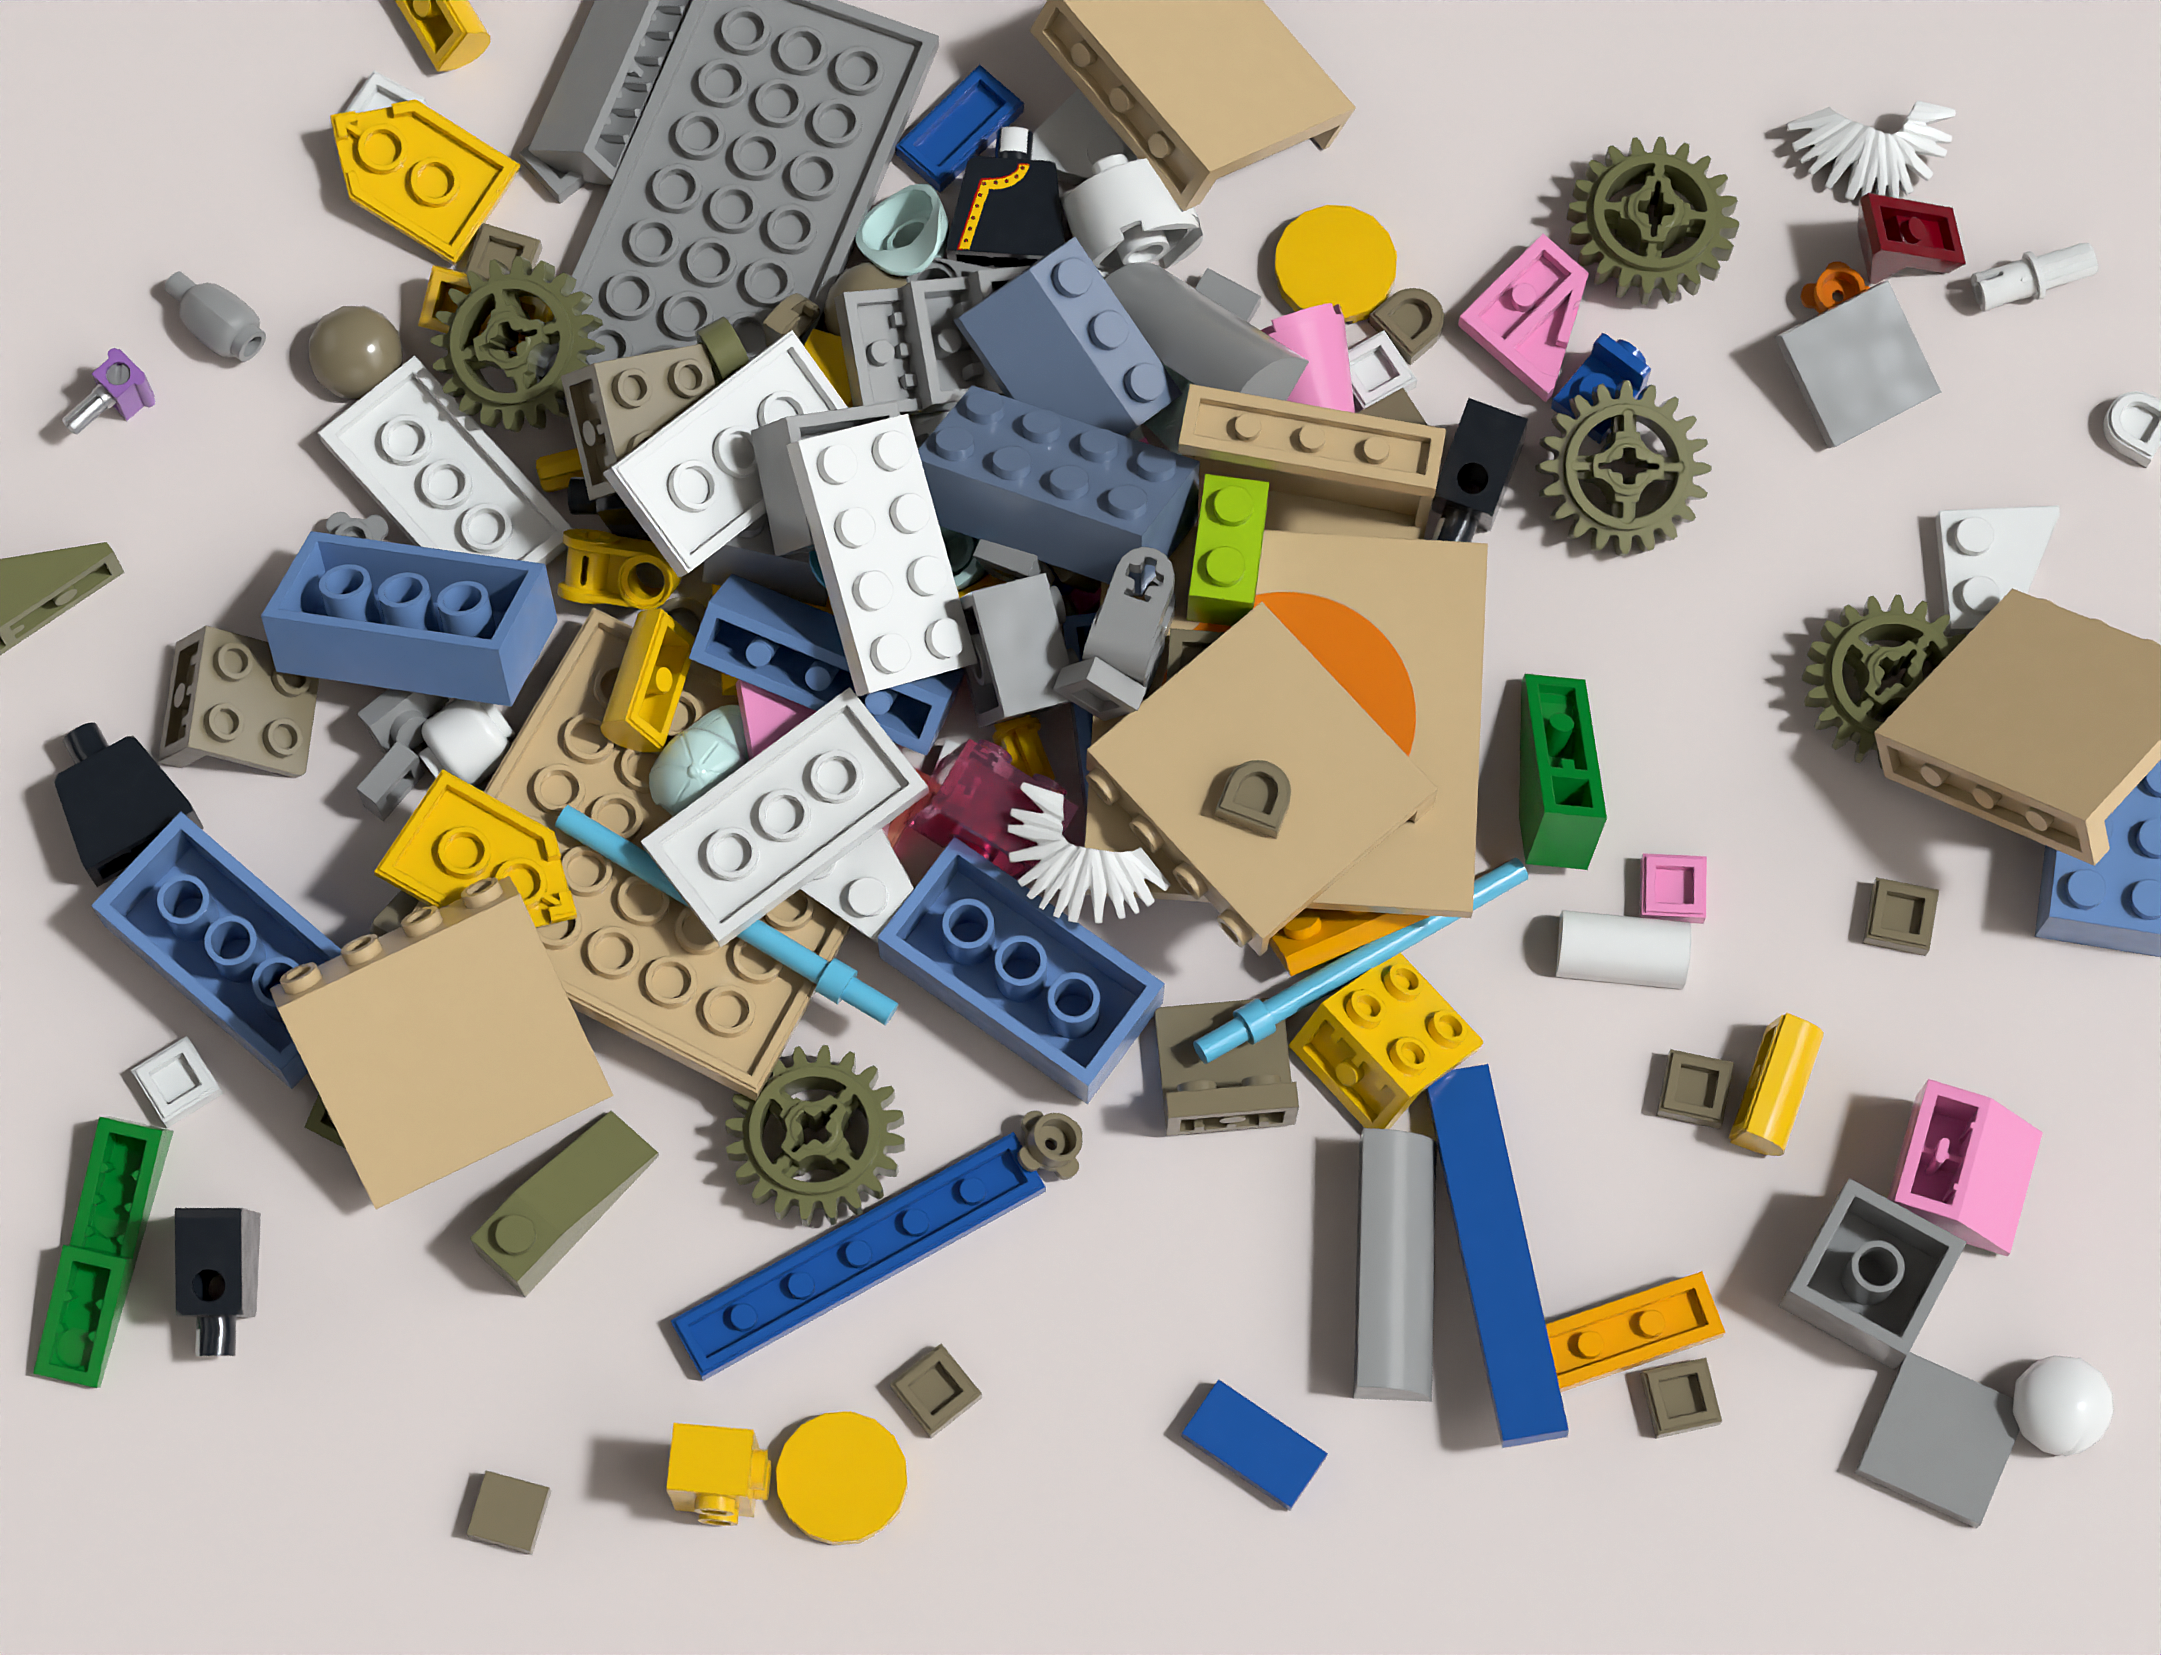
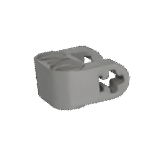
[1082,547,1176,696]

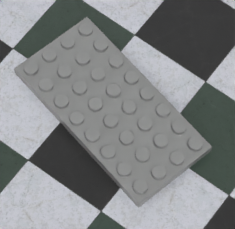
[540,0,939,404]

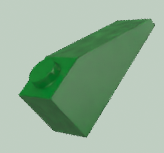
[1519,673,1607,870]

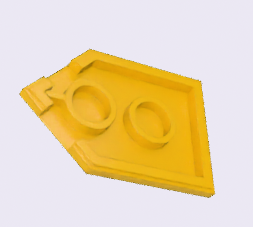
[330,99,521,266]
[374,769,577,927]

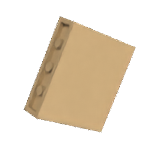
[1029,0,1356,211]
[1178,384,1446,540]
[1874,588,2161,866]
[1085,602,1438,956]
[270,876,614,1210]

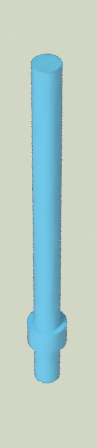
[555,805,899,1026]
[1193,857,1528,1064]

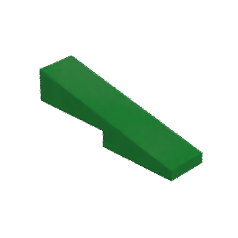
[33,1116,174,1388]

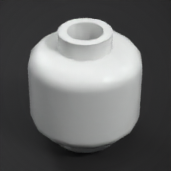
[419,699,517,787]

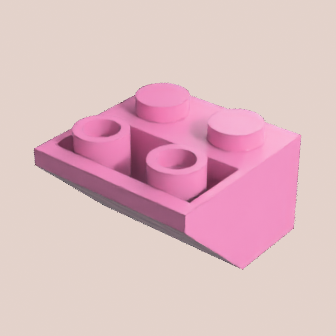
[1887,1079,2043,1256]

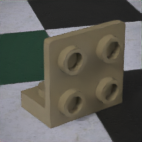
[561,344,716,500]
[158,625,319,778]
[1155,998,1299,1136]

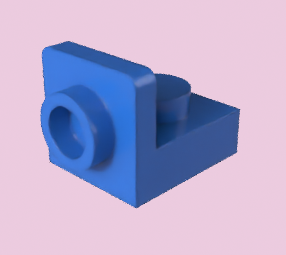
[1551,333,1651,445]

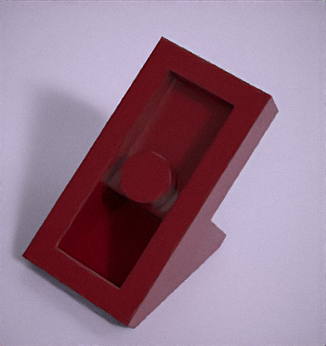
[1857,193,1966,284]

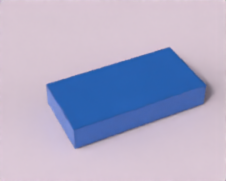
[895,65,1024,193]
[1181,1379,1328,1511]

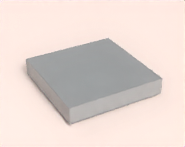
[1775,281,1941,448]
[1855,1352,2020,1528]

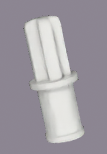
[1971,243,2098,312]

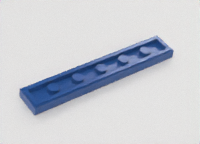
[1425,1064,1569,1448]
[671,1132,1046,1381]

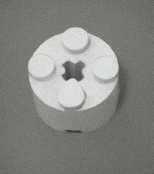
[1060,154,1203,279]

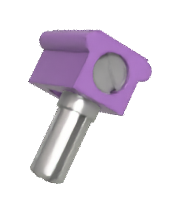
[62,348,155,435]

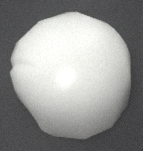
[2012,1355,2114,1456]

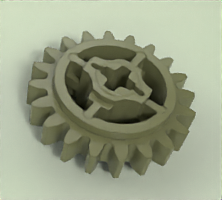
[1566,136,1739,305]
[430,256,605,433]
[1535,380,1712,555]
[1802,595,1967,769]
[725,1045,906,1227]

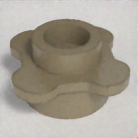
[1017,1110,1082,1180]

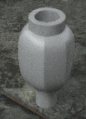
[165,271,266,362]

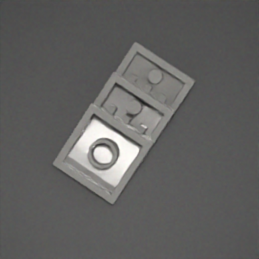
[834,266,1030,415]

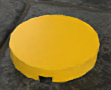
[1274,205,1397,324]
[776,1411,908,1545]

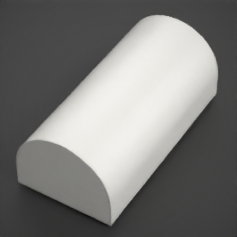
[1555,910,1692,989]

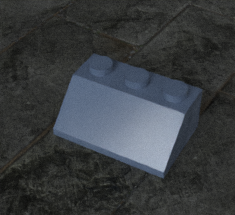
[954,237,1183,436]

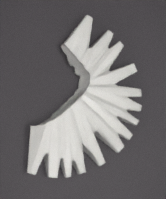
[1787,100,1956,201]
[1007,782,1171,924]

